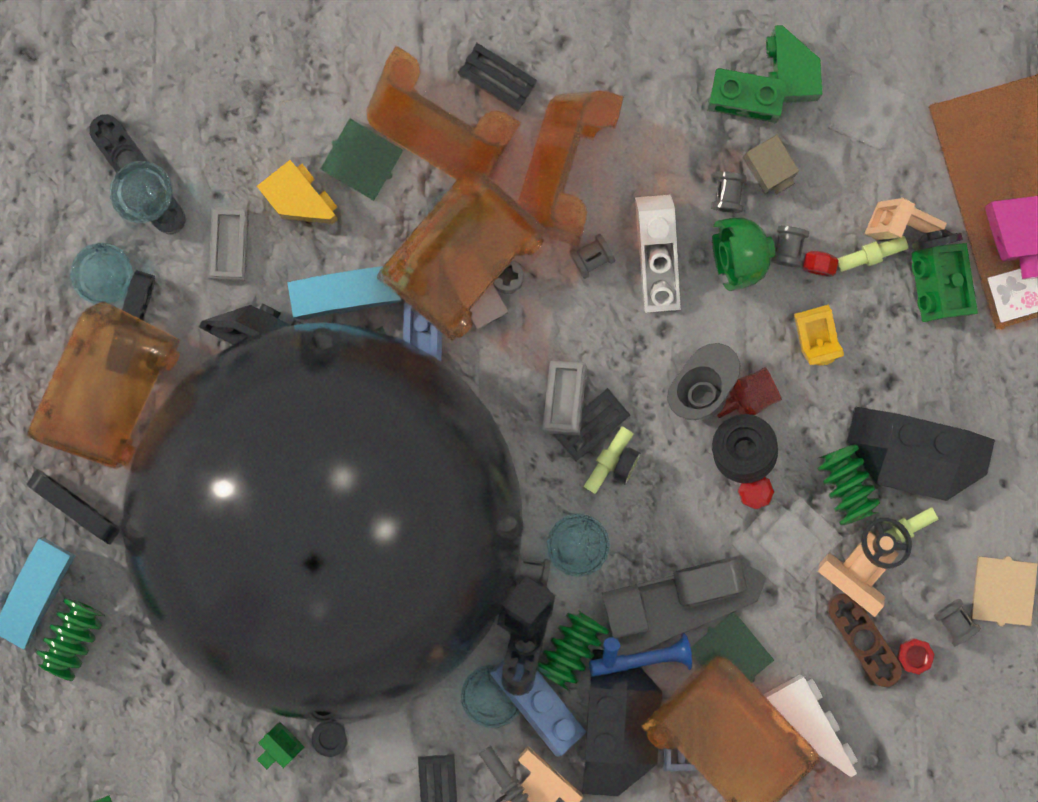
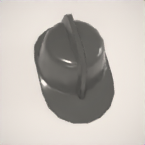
[667,343,740,421]

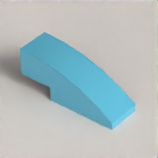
[287,264,408,320]
[0,538,76,650]

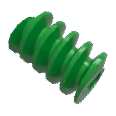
[818,445,880,525]
[36,598,106,681]
[538,610,610,692]

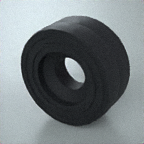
[712,414,778,483]

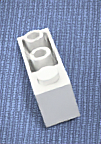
[635,194,681,313]
[762,675,858,777]

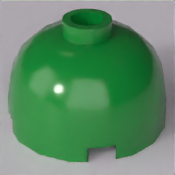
[712,217,775,291]

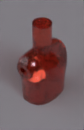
[716,367,782,419]

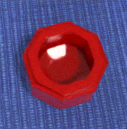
[802,251,839,277]
[737,477,774,510]
[897,638,935,675]

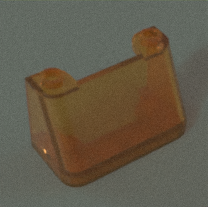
[366,46,521,188]
[516,90,624,247]
[377,169,548,341]
[27,301,181,469]
[642,656,820,802]

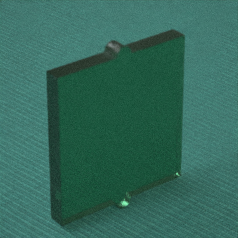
[320,119,404,201]
[691,612,774,698]

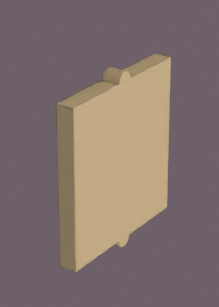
[971,556,1038,626]

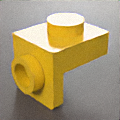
[794,305,844,366]

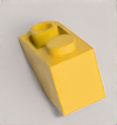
[256,160,338,224]

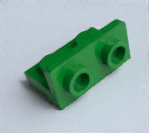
[707,68,787,123]
[911,243,978,322]

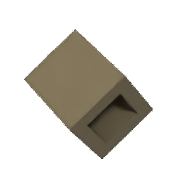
[743,134,799,195]

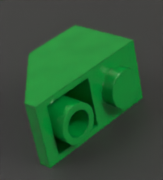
[766,25,823,103]

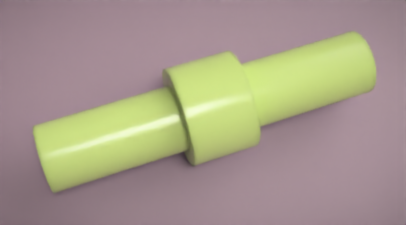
[837,236,908,272]
[583,426,634,494]
[885,507,939,543]

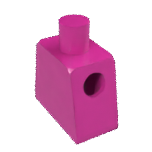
[985,196,1038,280]

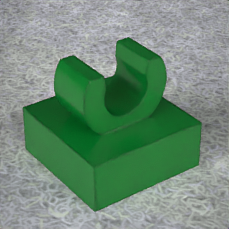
[257,722,305,770]

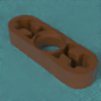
[827,593,902,687]

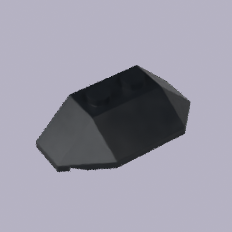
[199,303,325,363]
[846,407,995,501]
[582,649,662,796]

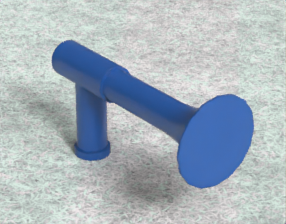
[589,633,693,677]

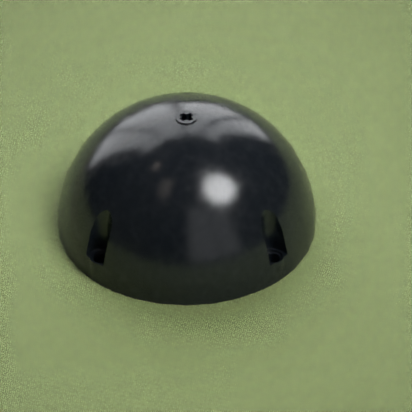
[120,323,524,723]

